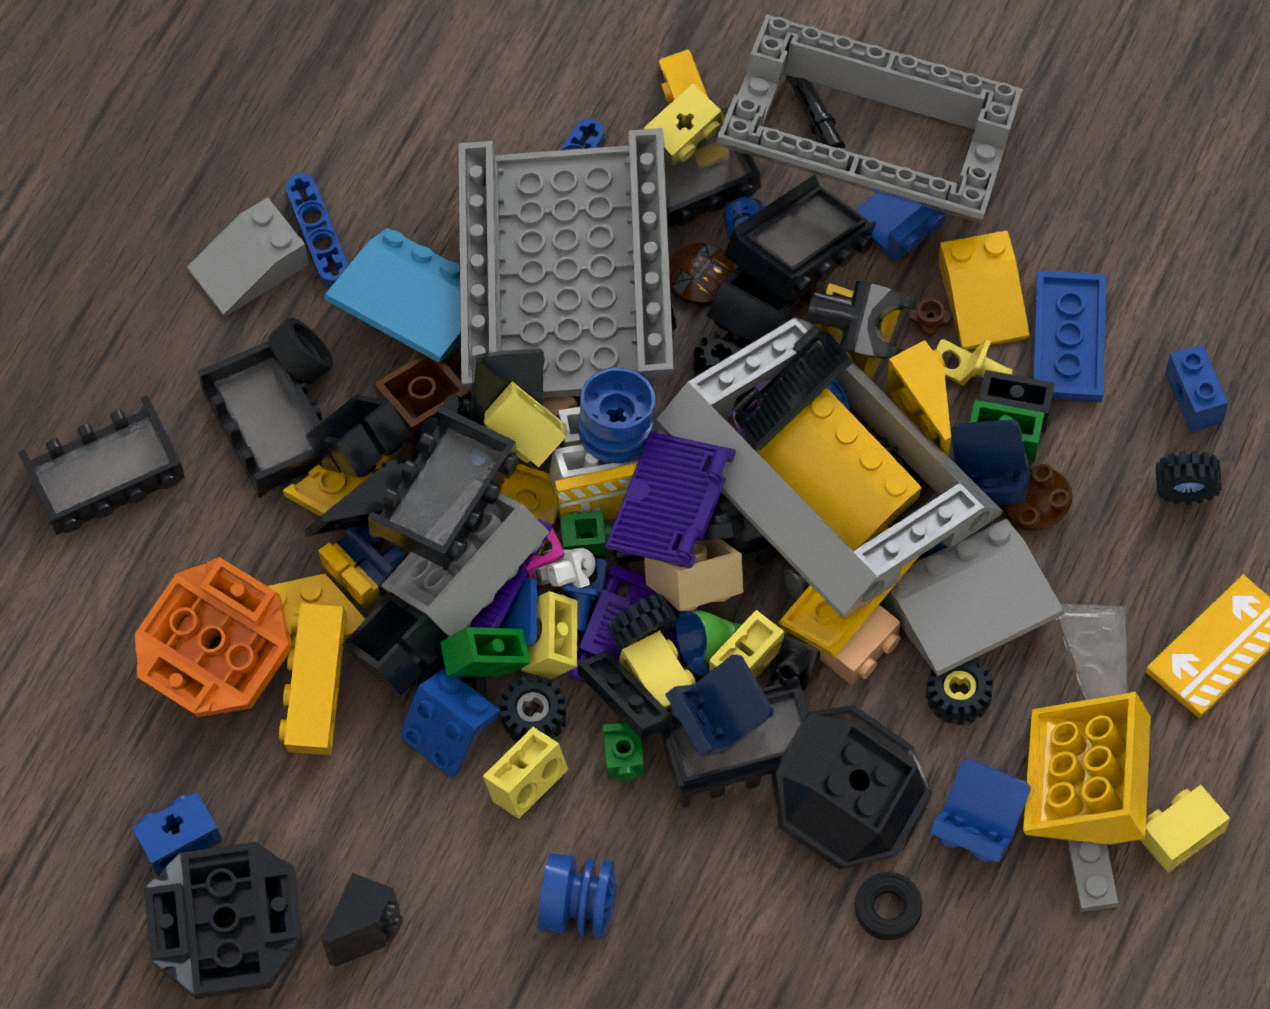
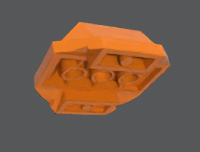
[135,557,292,717]

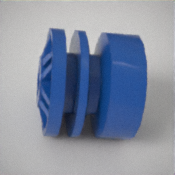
[579,368,655,463]
[538,853,617,939]

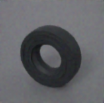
[855,872,923,940]

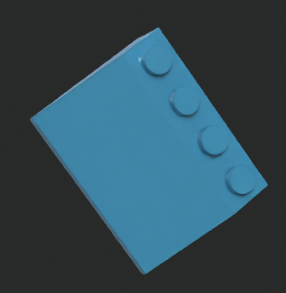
[324,228,461,363]

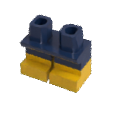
[318,524,405,610]

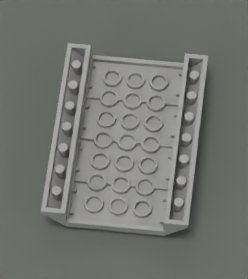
[458,128,674,398]

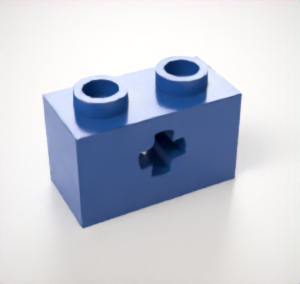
[1165,344,1228,432]
[132,792,222,876]

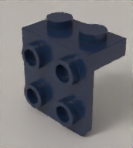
[950,420,1031,505]
[665,654,774,756]

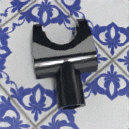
[808,281,919,359]

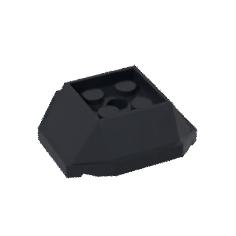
[771,705,931,869]
[144,842,303,999]

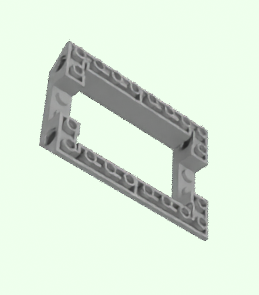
[717,14,1022,224]
[656,318,1002,618]

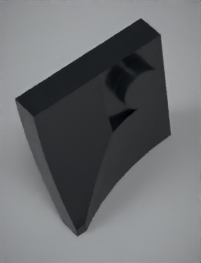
[470,349,544,422]

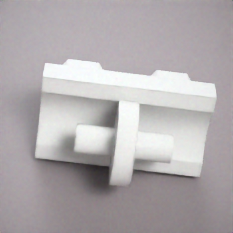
[533,548,595,588]

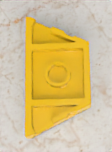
[267,573,365,649]

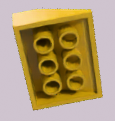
[755,388,922,551]
[1023,692,1151,844]

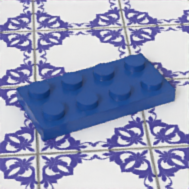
[1033,270,1106,402]

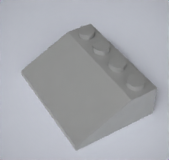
[381,480,549,637]
[884,519,1064,676]

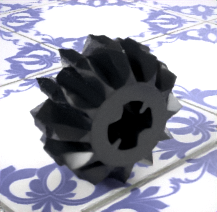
[693,331,745,375]

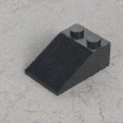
[304,459,425,537]

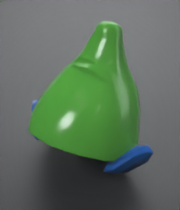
[675,610,742,676]

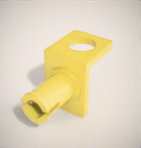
[936,339,1013,386]

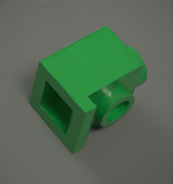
[560,511,611,556]
[603,723,644,782]

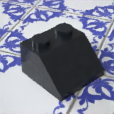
[321,873,403,967]

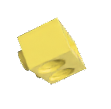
[709,610,784,678]
[483,727,568,819]

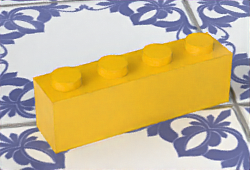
[279,603,347,756]

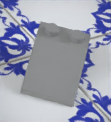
[187,197,310,318]

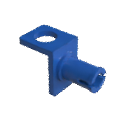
[562,558,607,633]

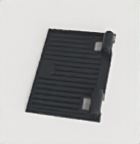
[733,326,853,451]

